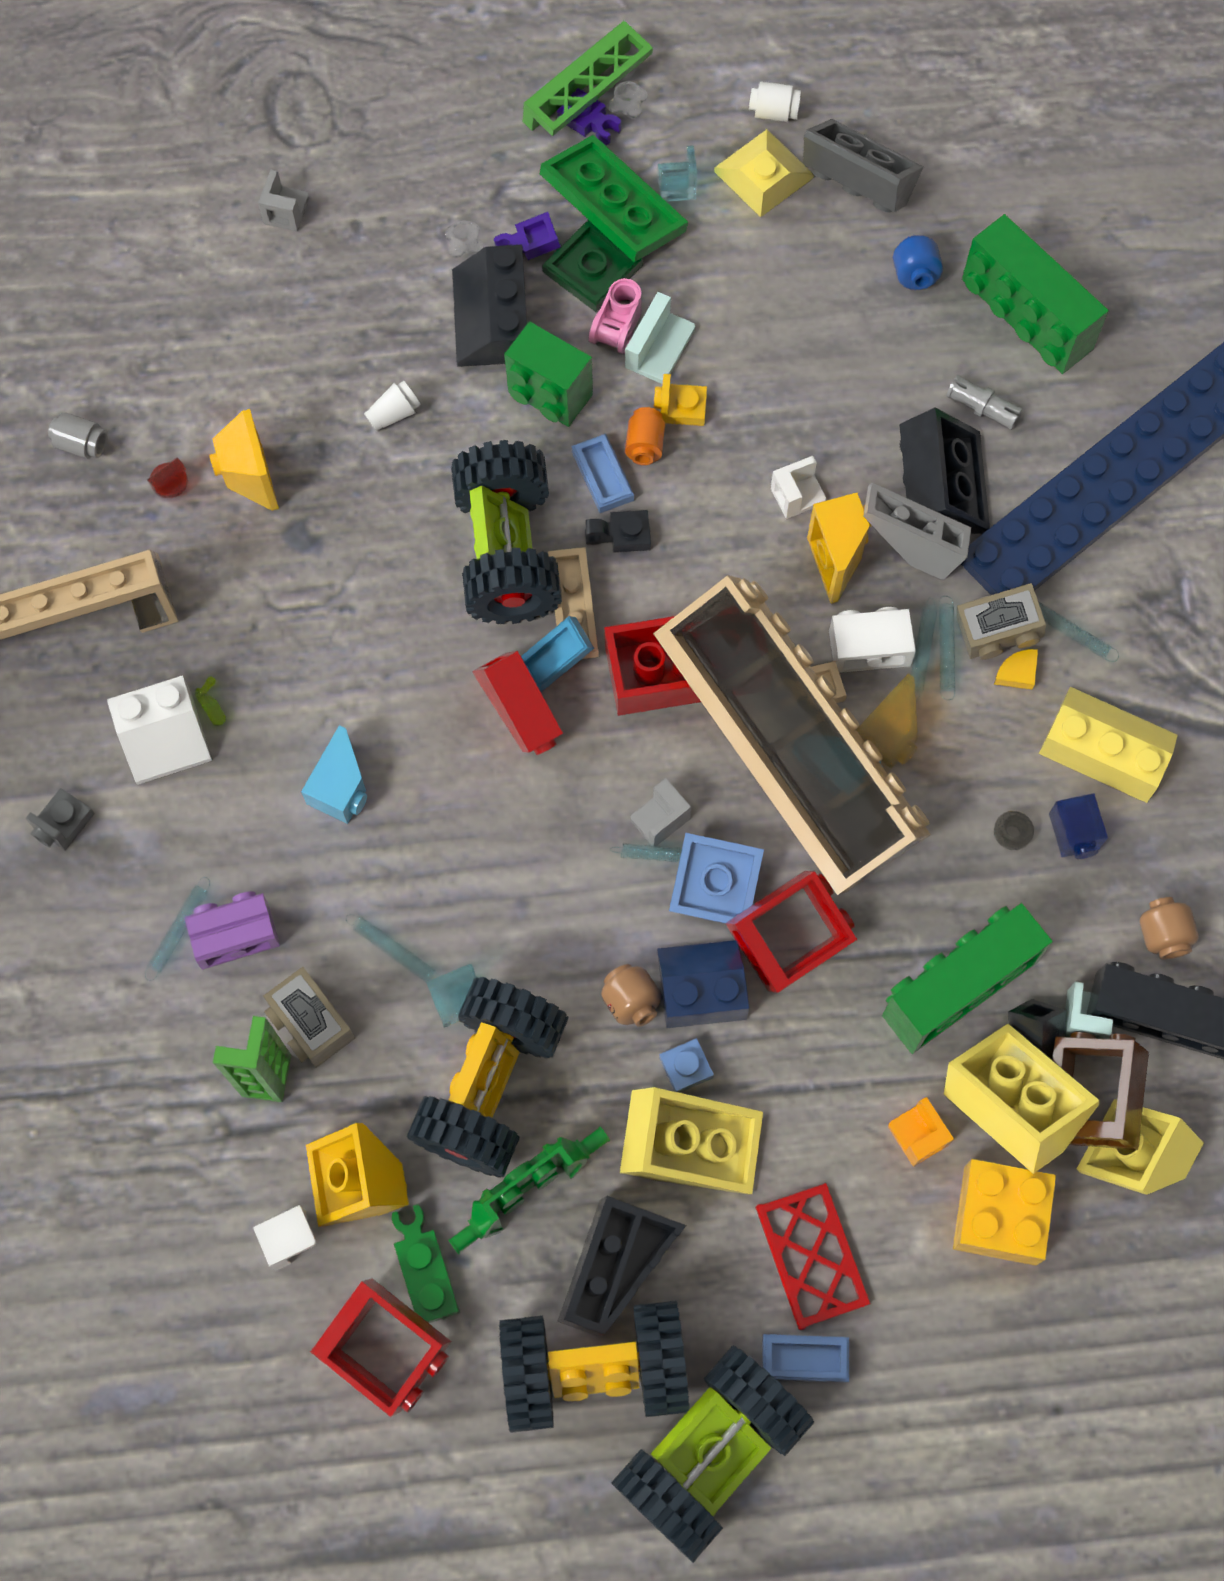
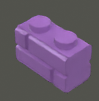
[185,891,280,970]

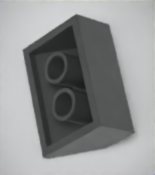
[803,119,924,213]

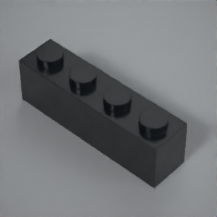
[1086,962,1224,1060]

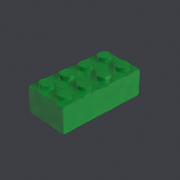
[962,214,1109,375]
[882,903,1053,1054]

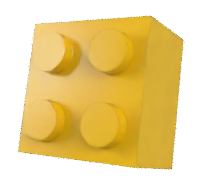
[953,1159,1056,1266]

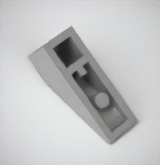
[863,483,971,580]

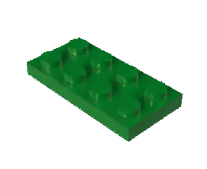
[539,135,688,263]

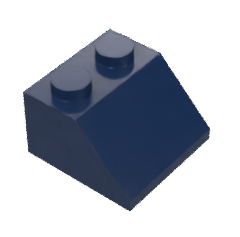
[657,940,749,1029]

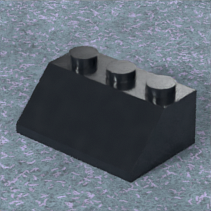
[452,244,527,367]
[899,407,990,534]

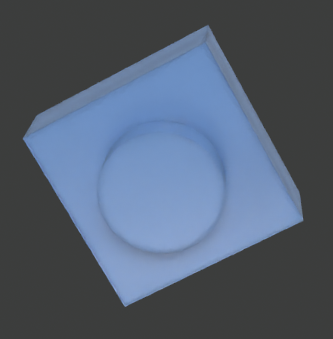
[659,1038,714,1093]

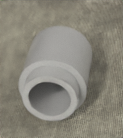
[48,412,108,459]

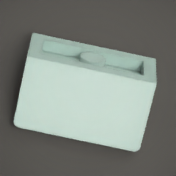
[625,292,695,384]

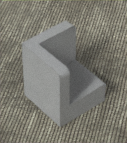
[258,169,309,231]
[631,778,691,848]

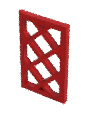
[755,1183,870,1331]

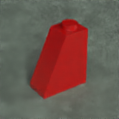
[472,651,563,755]

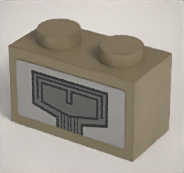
[956,583,1046,660]
[263,967,355,1068]

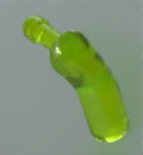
[195,676,226,726]

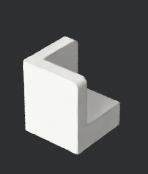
[771,456,826,519]
[253,1205,316,1271]

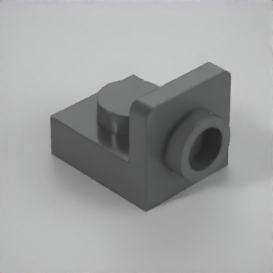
[25,788,95,851]

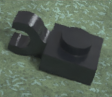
[585,510,651,553]

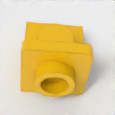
[654,374,707,426]

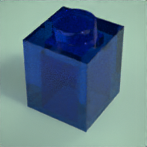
[1049,793,1108,859]

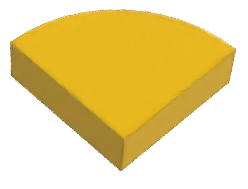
[994,649,1038,690]

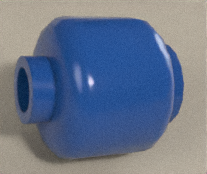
[893,235,943,290]

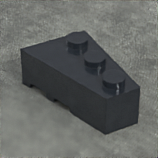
[557,1196,687,1336]

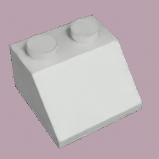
[107,675,212,785]

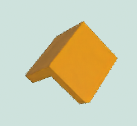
[888,1097,954,1167]

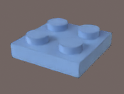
[669,833,764,923]

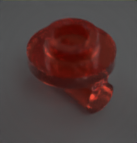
[147,458,188,498]

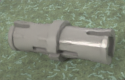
[946,375,1023,430]

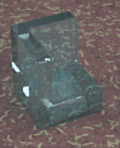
[657,145,697,202]
[426,964,476,1028]

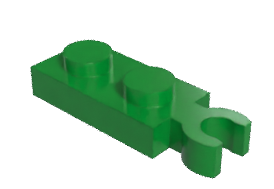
[392,1204,460,1323]

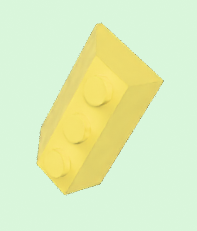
[1039,687,1178,803]
[944,1024,1100,1174]

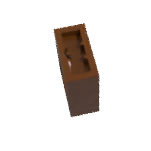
[1052,1032,1149,1150]

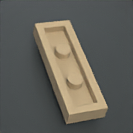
[548,547,599,659]

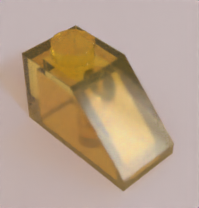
[856,673,918,769]

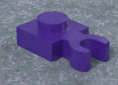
[557,88,621,145]
[493,212,561,260]

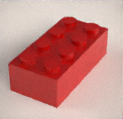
[604,605,773,716]

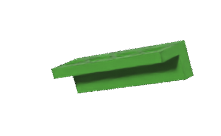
[523,20,653,136]
[213,1016,291,1102]

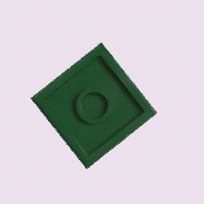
[542,220,643,313]

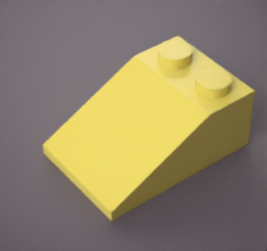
[620,1087,763,1194]

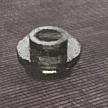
[994,811,1034,850]

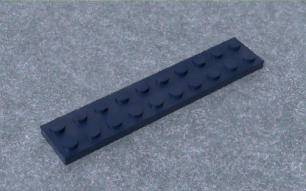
[961,342,1224,595]

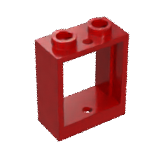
[725,871,857,993]
[310,1278,452,1417]

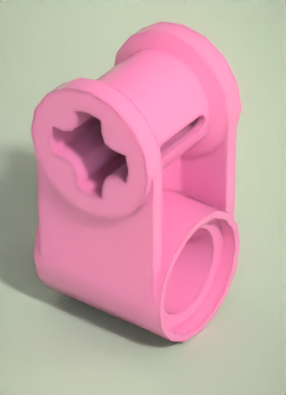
[589,278,642,354]

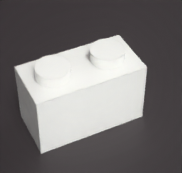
[829,607,916,673]

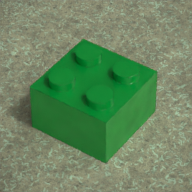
[504,321,593,427]

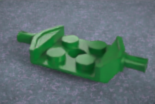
[448,1126,610,1255]

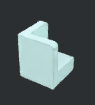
[1065,981,1113,1039]

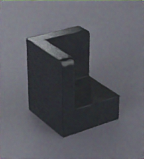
[1008,999,1067,1060]

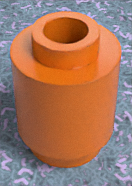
[625,407,665,465]

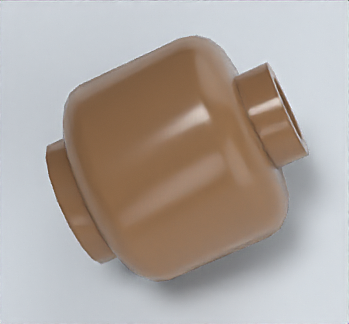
[1139,897,1199,960]
[601,964,662,1027]

